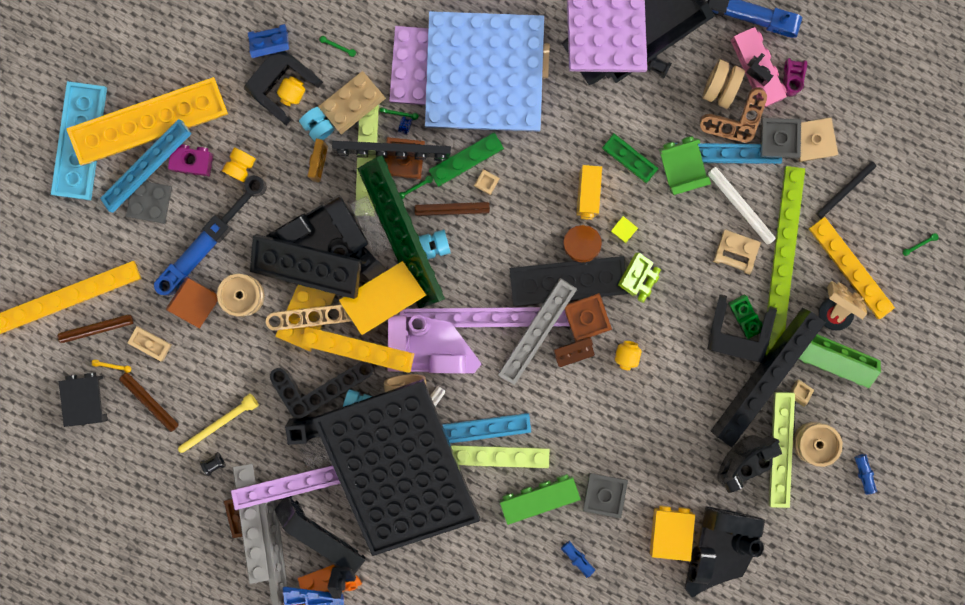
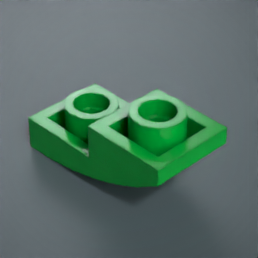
[728,294,762,339]

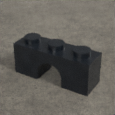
[285,416,320,445]

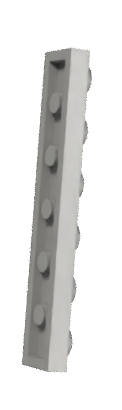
[498,278,577,385]
[232,464,269,584]
[259,500,287,605]

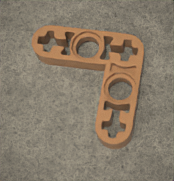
[700,87,767,143]

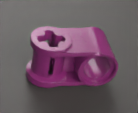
[783,58,807,97]

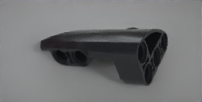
[266,194,369,256]
[717,435,782,493]
[684,506,765,598]

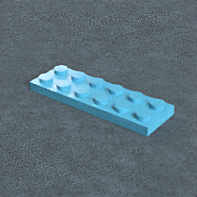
[51,81,107,201]

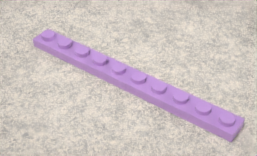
[400,307,569,328]

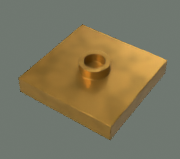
[307,138,328,183]

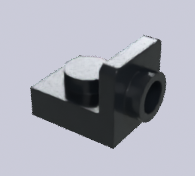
[746,53,773,86]
[327,566,356,599]

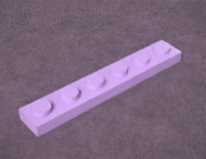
[230,465,340,510]

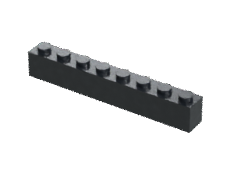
[711,308,826,447]

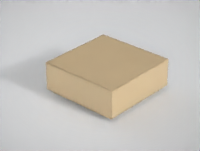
[474,169,500,195]
[790,379,814,407]

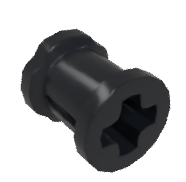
[647,56,672,79]
[200,452,226,476]

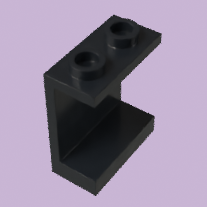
[58,372,108,427]

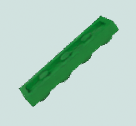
[429,132,504,187]

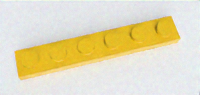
[809,217,895,319]
[301,327,415,373]

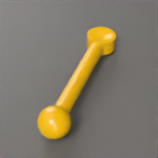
[91,360,131,373]

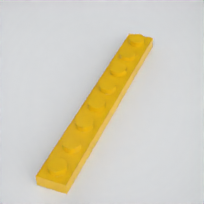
[0,261,141,334]

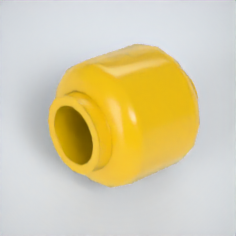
[277,76,305,106]
[615,341,642,370]

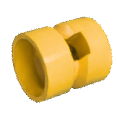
[222,147,256,183]

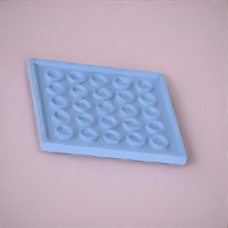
[425,11,544,132]

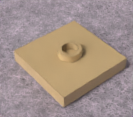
[799,117,838,162]

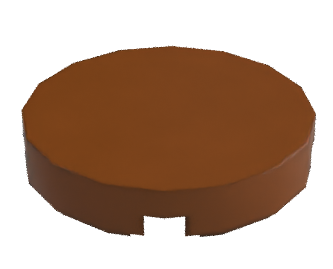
[563,225,602,263]

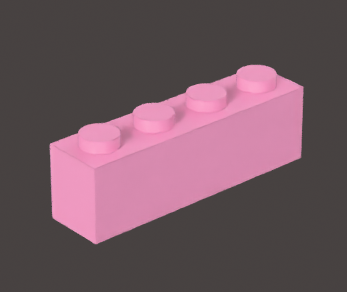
[730,27,787,108]

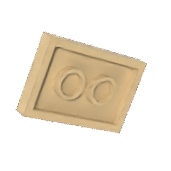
[318,71,386,134]

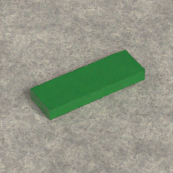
[602,133,659,184]

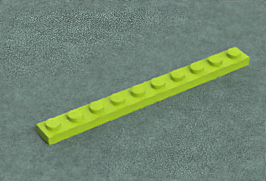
[765,166,805,356]

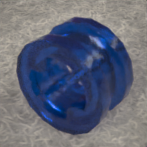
[398,116,413,135]

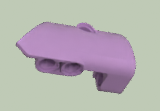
[388,315,481,373]

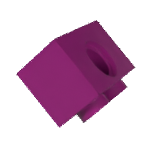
[168,144,214,177]

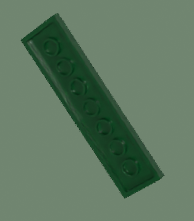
[357,155,445,309]

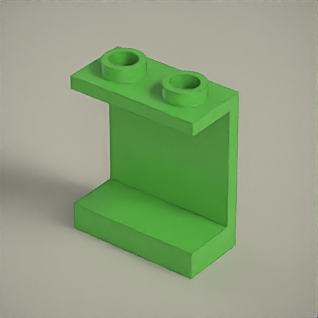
[659,136,711,195]

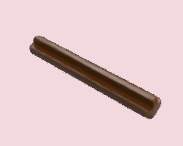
[414,202,490,216]
[57,314,134,343]
[119,373,179,432]

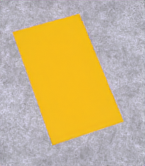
[339,261,426,335]

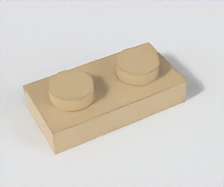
[128,326,172,361]

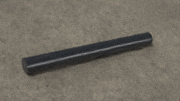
[816,161,877,219]

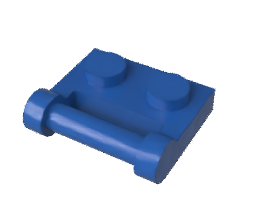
[248,24,289,58]

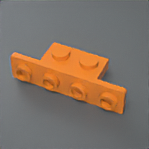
[297,564,362,605]

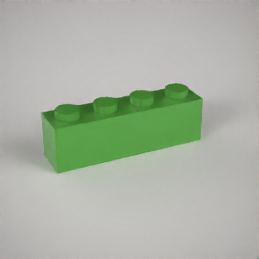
[799,334,881,388]
[500,474,581,525]

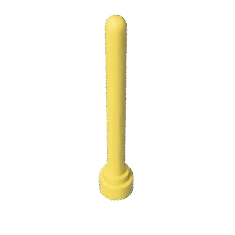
[178,393,259,453]

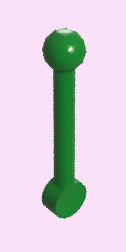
[319,36,356,57]
[379,108,419,120]
[399,176,433,199]
[902,233,939,256]

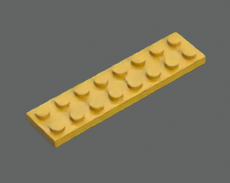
[66,77,228,166]

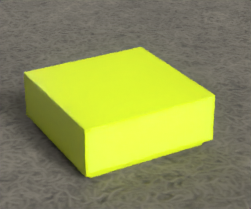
[611,216,638,243]

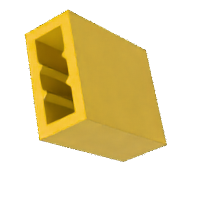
[576,165,602,220]
[650,505,695,561]

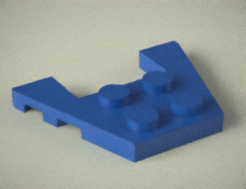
[283,587,344,605]

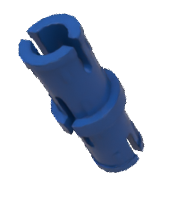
[854,454,877,495]
[561,541,595,578]

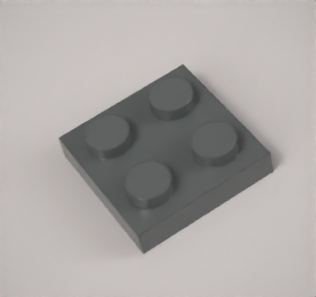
[760,118,801,159]
[126,181,172,224]
[583,473,628,518]

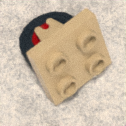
[819,281,867,331]

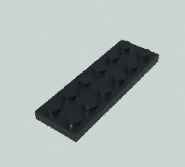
[332,141,451,161]
[250,234,362,299]
[509,256,628,306]

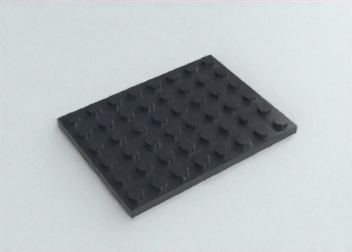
[313,379,480,556]

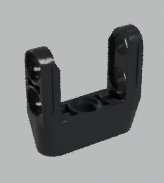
[244,51,323,126]
[707,294,777,363]

